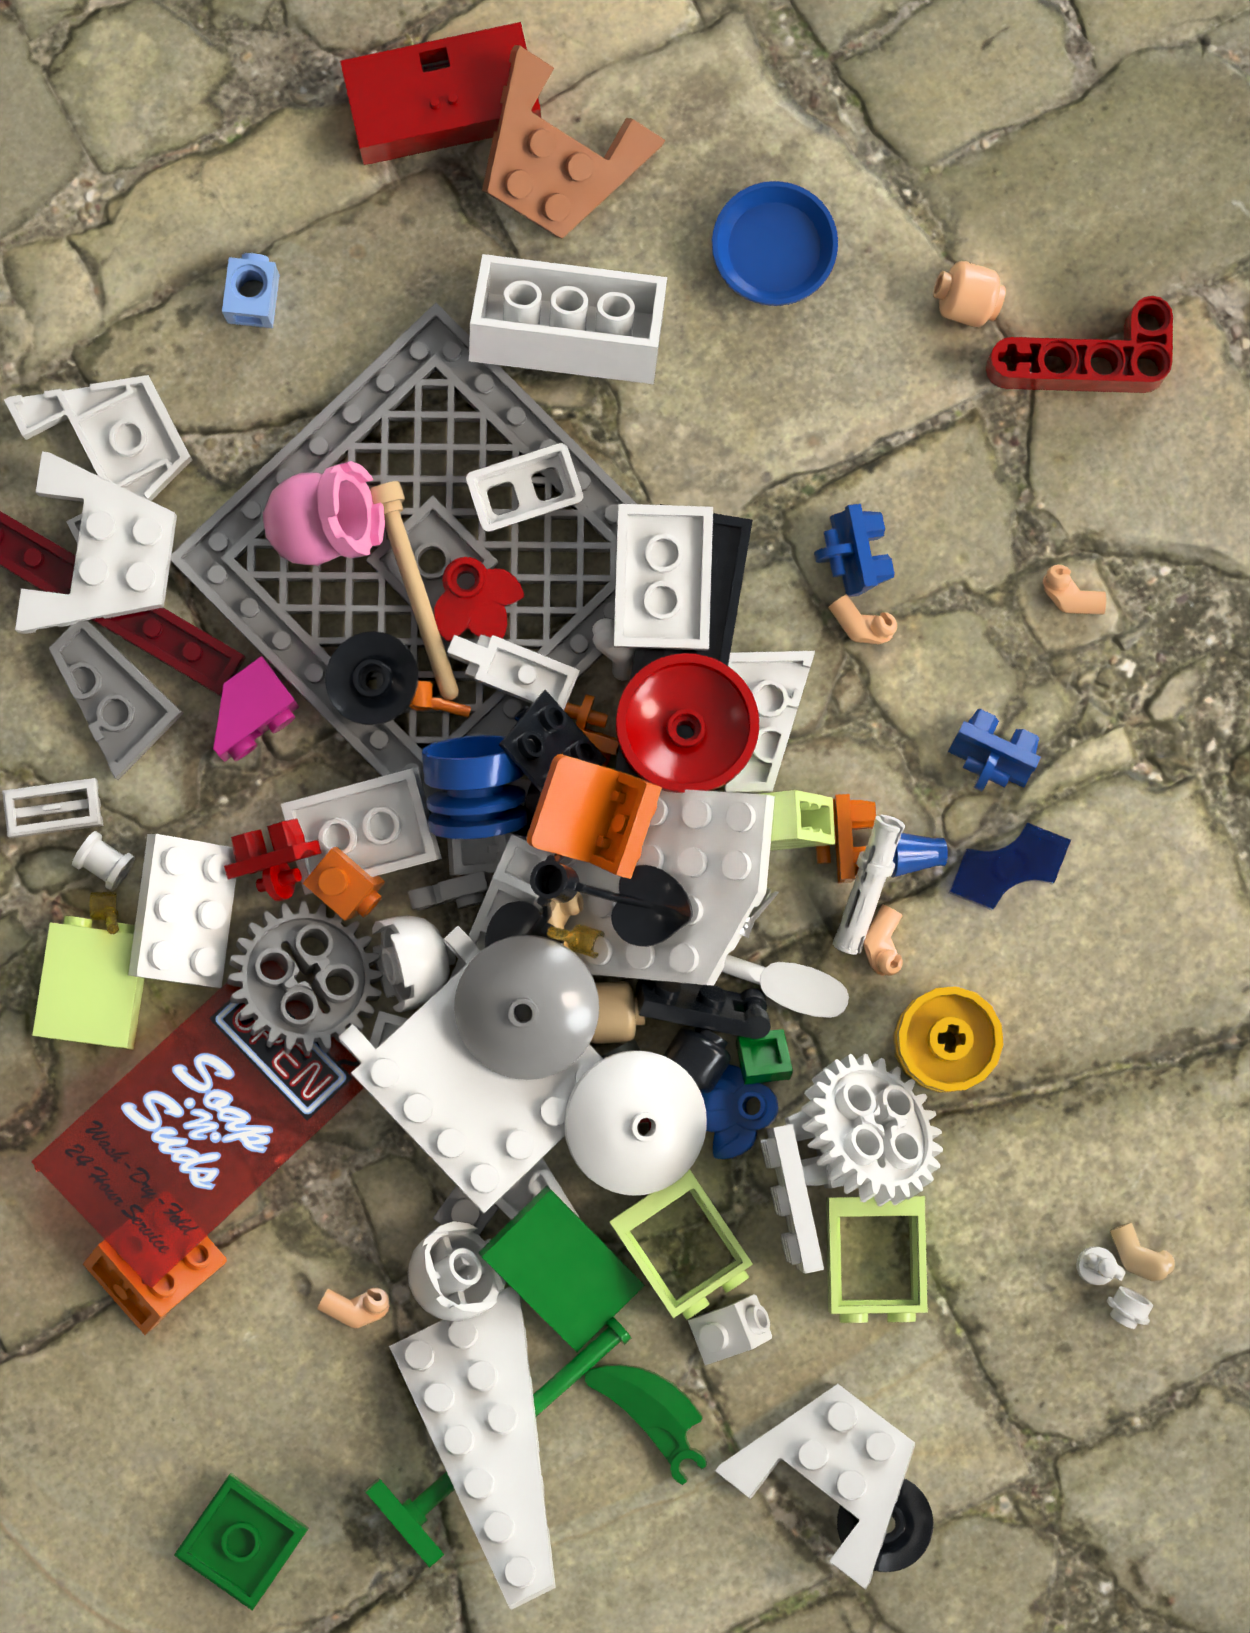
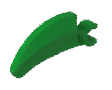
[585,1364,707,1485]

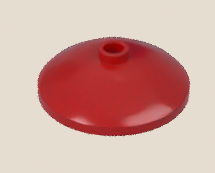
[616,653,759,793]

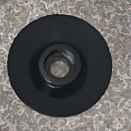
[325,631,419,725]
[837,1478,934,1572]

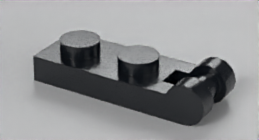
[636,979,771,1039]

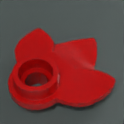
[434,557,524,642]

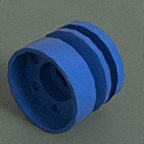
[422,735,528,839]

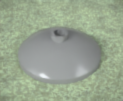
[454,935,599,1080]

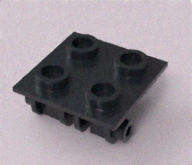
[499,689,607,792]

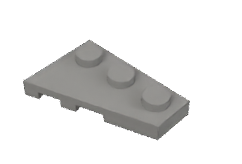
[49,620,184,780]

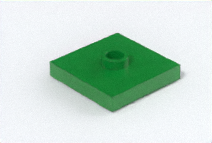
[174,1473,309,1611]

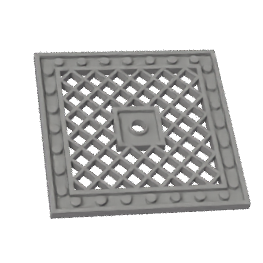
[171,303,637,815]

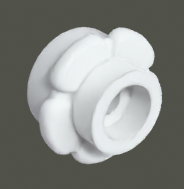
[1107,1286,1153,1329]

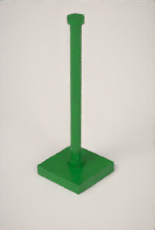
[364,1317,632,1568]

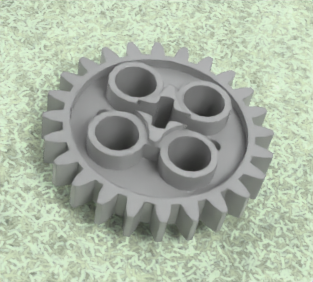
[227,901,383,1056]

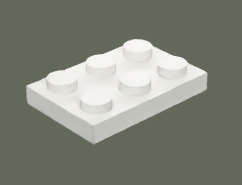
[614,504,713,650]
[281,767,442,895]
[128,834,236,988]

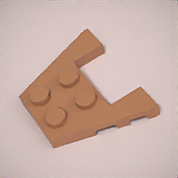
[482,45,665,239]

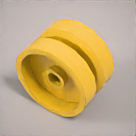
[893,986,1004,1093]

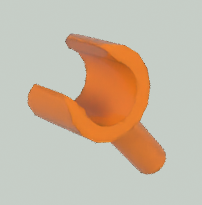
[409,681,471,718]

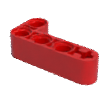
[986,296,1173,393]

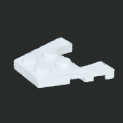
[4,375,192,544]
[15,451,177,634]
[715,1384,915,1589]

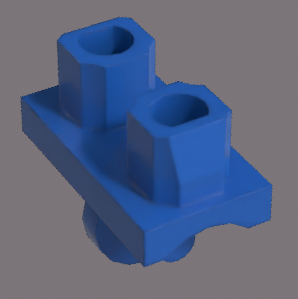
[814,504,895,597]
[948,709,1041,792]

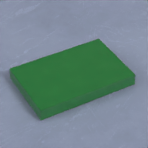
[478,1186,645,1352]

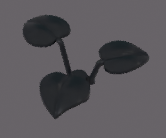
[485,782,693,948]

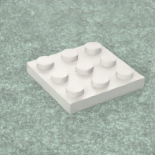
[760,1124,824,1274]

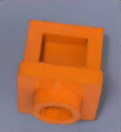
[302,847,385,921]

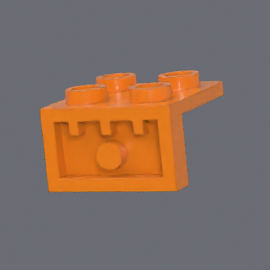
[83,1191,227,1335]

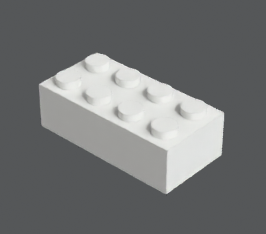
[469,254,667,384]

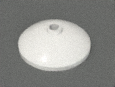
[564,1050,707,1195]

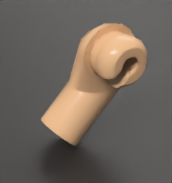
[828,594,897,645]
[863,904,903,976]
[317,1287,390,1329]

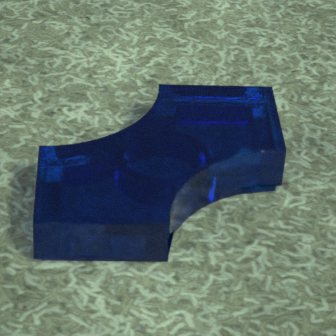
[949,822,1071,910]

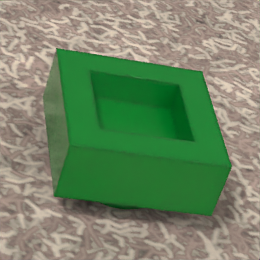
[735,1029,793,1085]

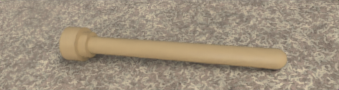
[370,481,459,700]

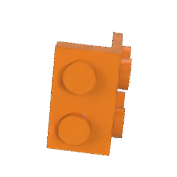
[527,754,662,879]

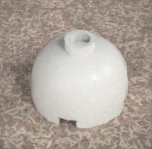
[372,915,456,1012]
[408,1221,506,1322]

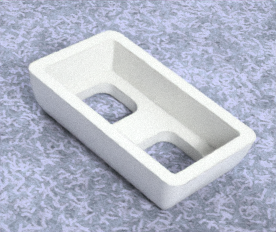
[466,443,583,532]

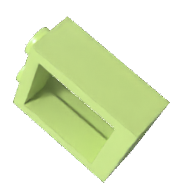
[609,1169,753,1320]
[826,1196,928,1323]

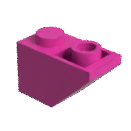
[213,656,299,762]

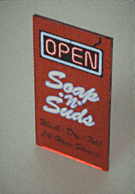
[31,961,364,1289]

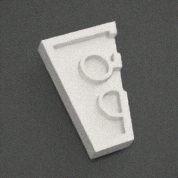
[725,651,815,794]

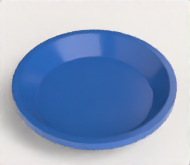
[712,181,838,306]

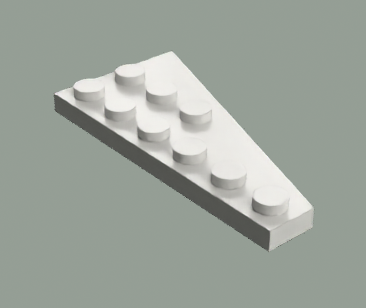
[389,1286,556,1610]

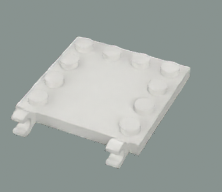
[338,926,603,1214]

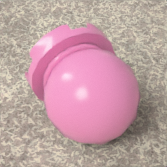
[263,461,385,566]

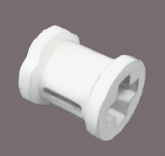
[72,831,135,891]

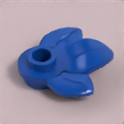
[701,1064,778,1159]

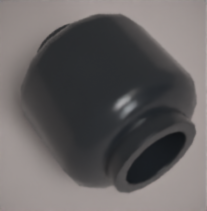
[663,1027,731,1093]

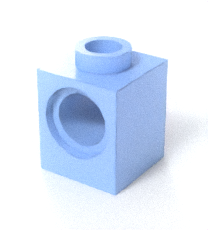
[222,253,280,328]

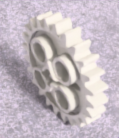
[801,1054,943,1206]

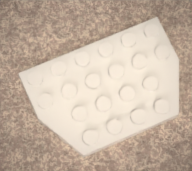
[510,779,775,986]

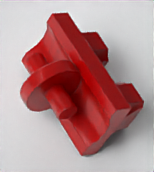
[224,818,322,901]

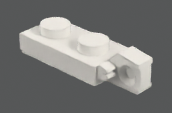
[447,635,580,710]

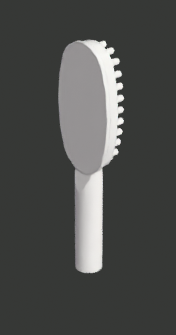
[722,955,849,1018]

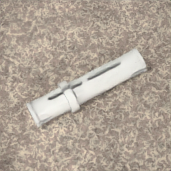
[833,815,905,955]

